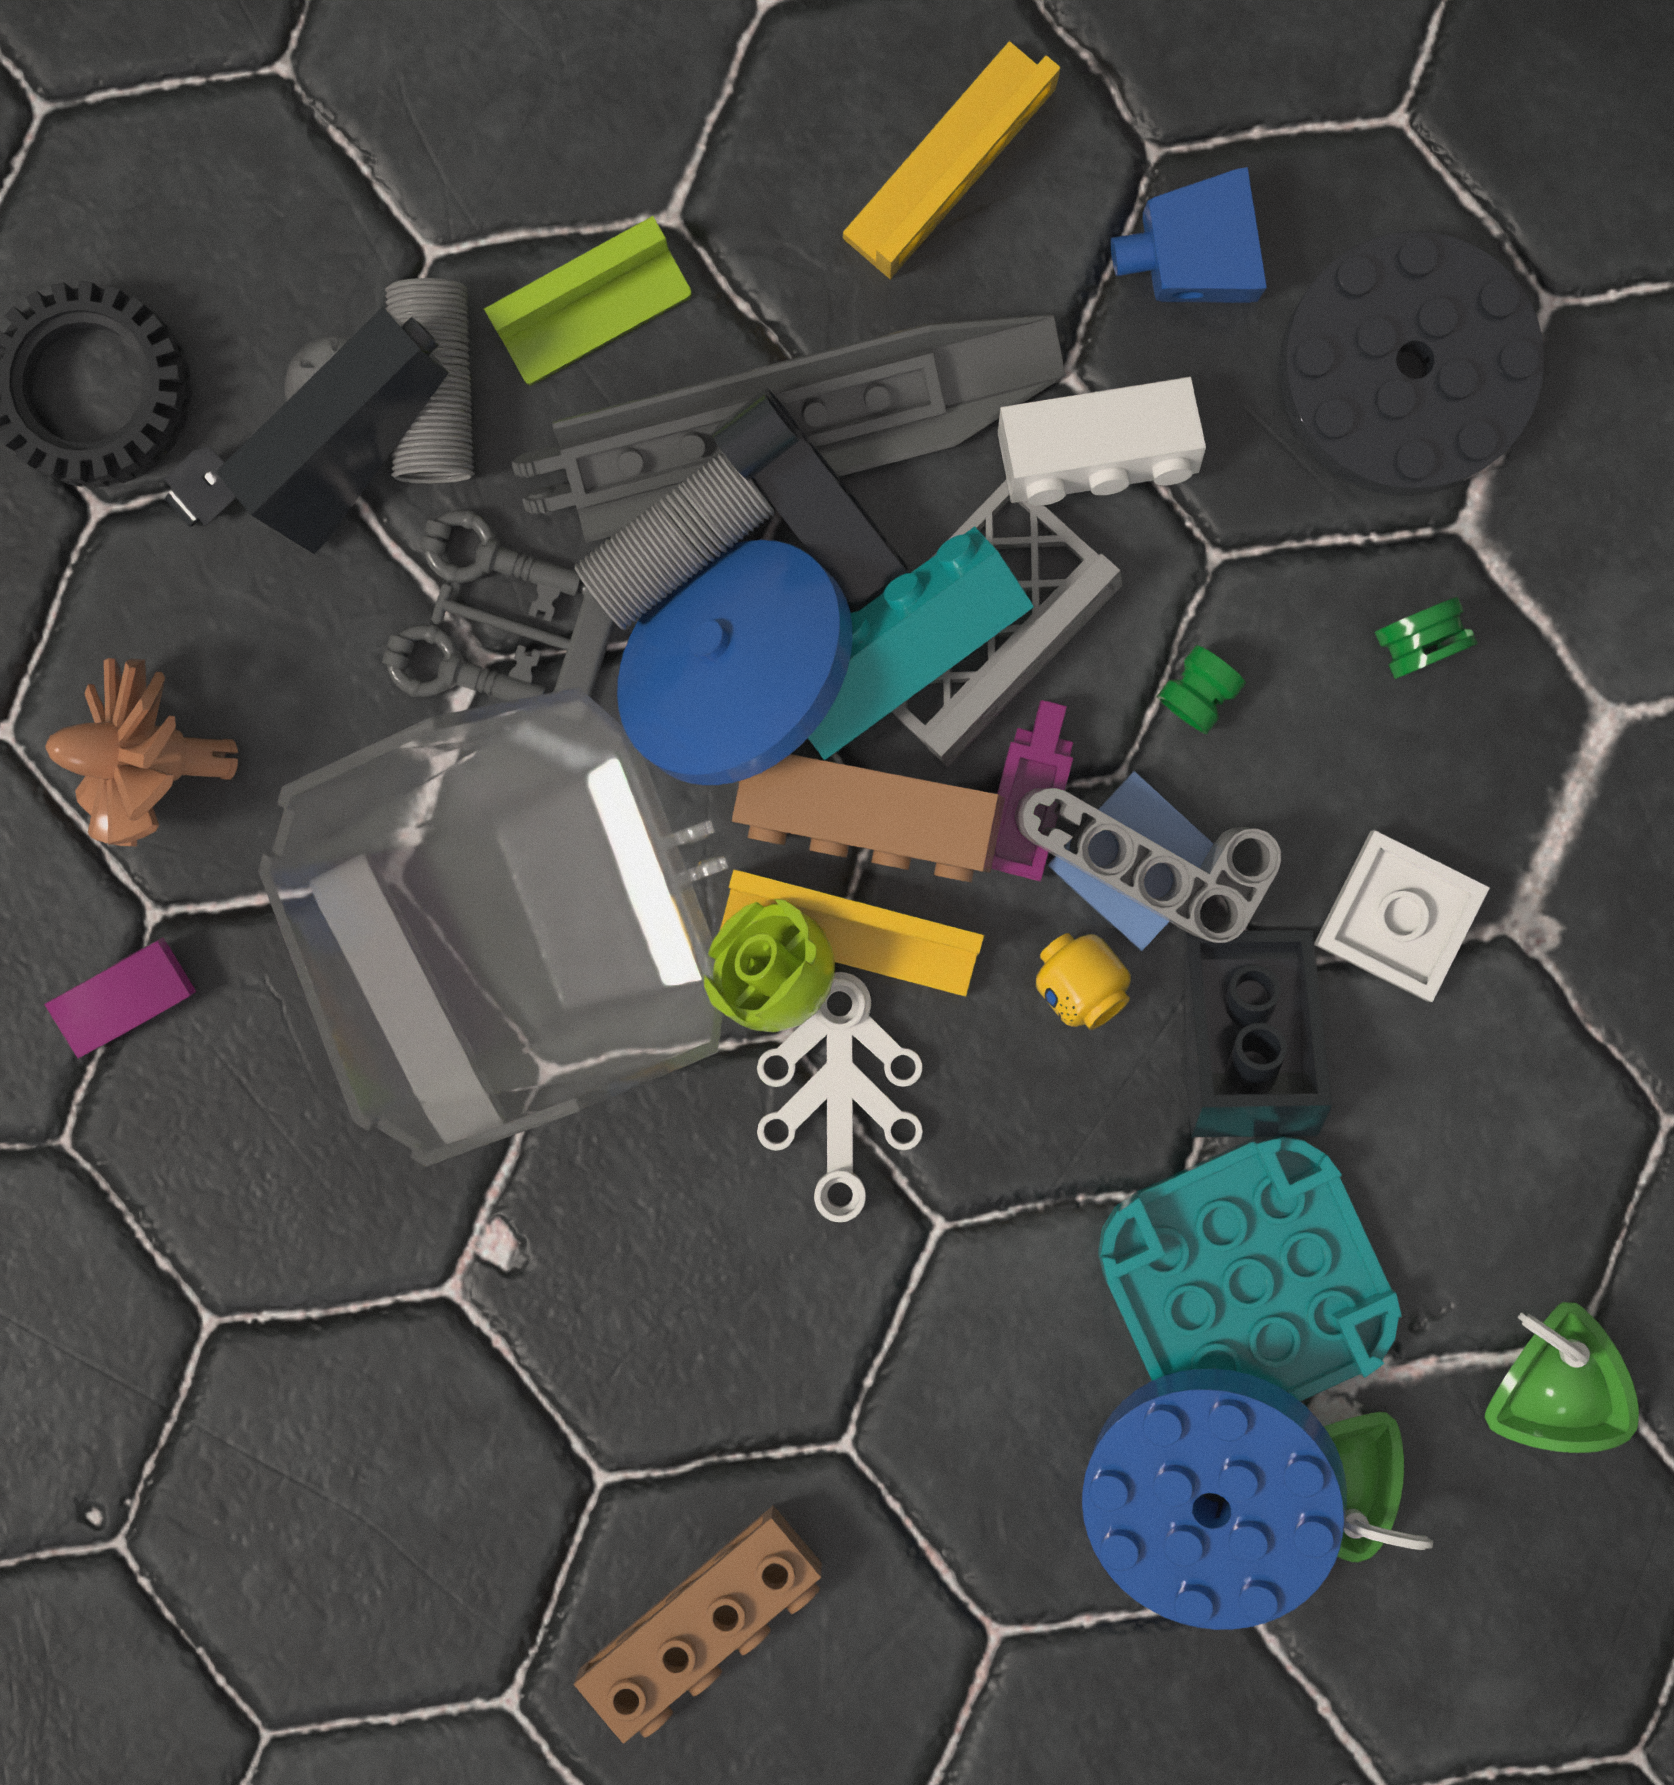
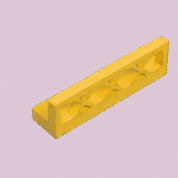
[843,41,1061,279]
[720,869,984,997]

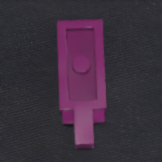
[991,700,1073,882]

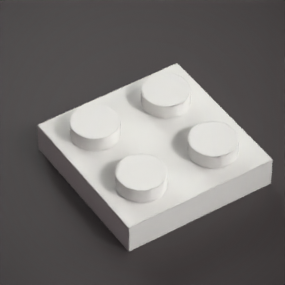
[1314,830,1489,1002]

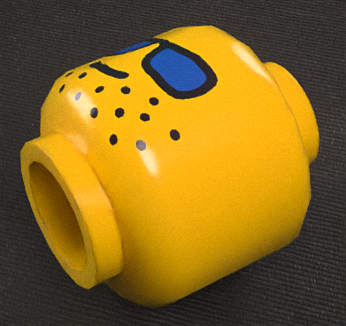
[1036,933,1131,1030]

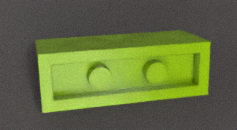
[484,216,692,386]

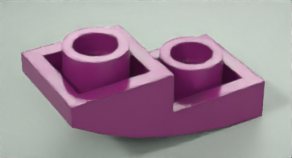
[44,937,196,1058]

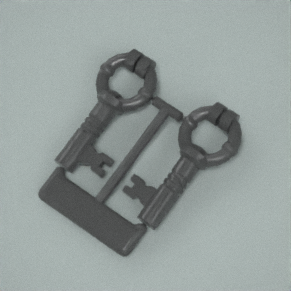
[381,510,615,716]

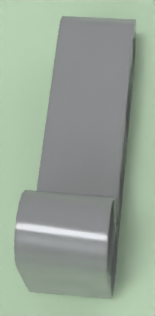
[1015,787,1281,943]

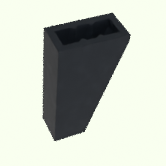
[216,307,449,554]

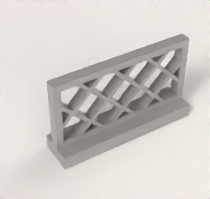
[891,479,1123,768]

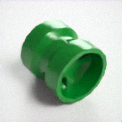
[1156,645,1246,734]

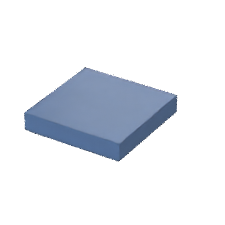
[1047,771,1213,951]

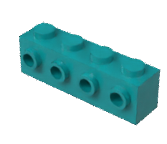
[808,526,1034,760]

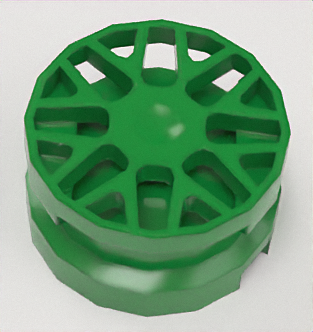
[1375,596,1478,679]

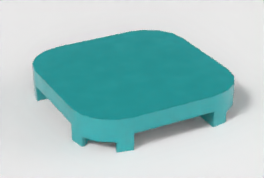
[1098,1136,1402,1401]

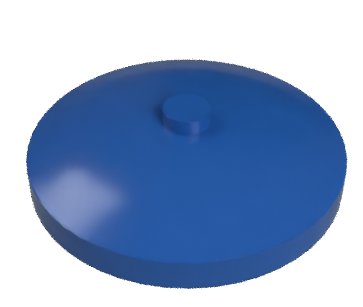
[617,540,853,785]

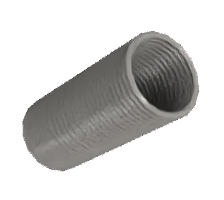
[385,278,474,483]
[574,453,775,630]

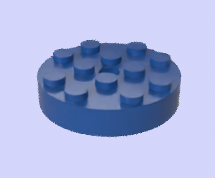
[1082,1368,1347,1630]

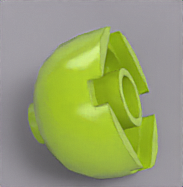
[704,899,835,1032]

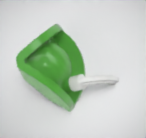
[1485,1302,1639,1453]
[1324,1412,1434,1562]

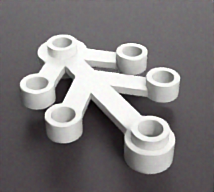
[757,972,923,1222]

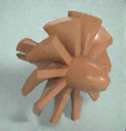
[45,658,238,846]

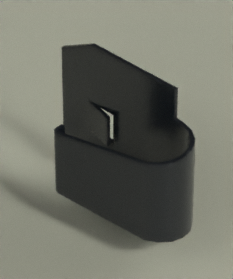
[164,446,236,527]

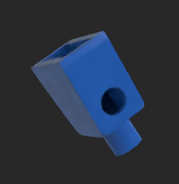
[1111,167,1267,303]

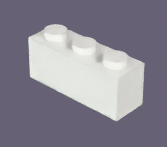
[998,377,1206,506]

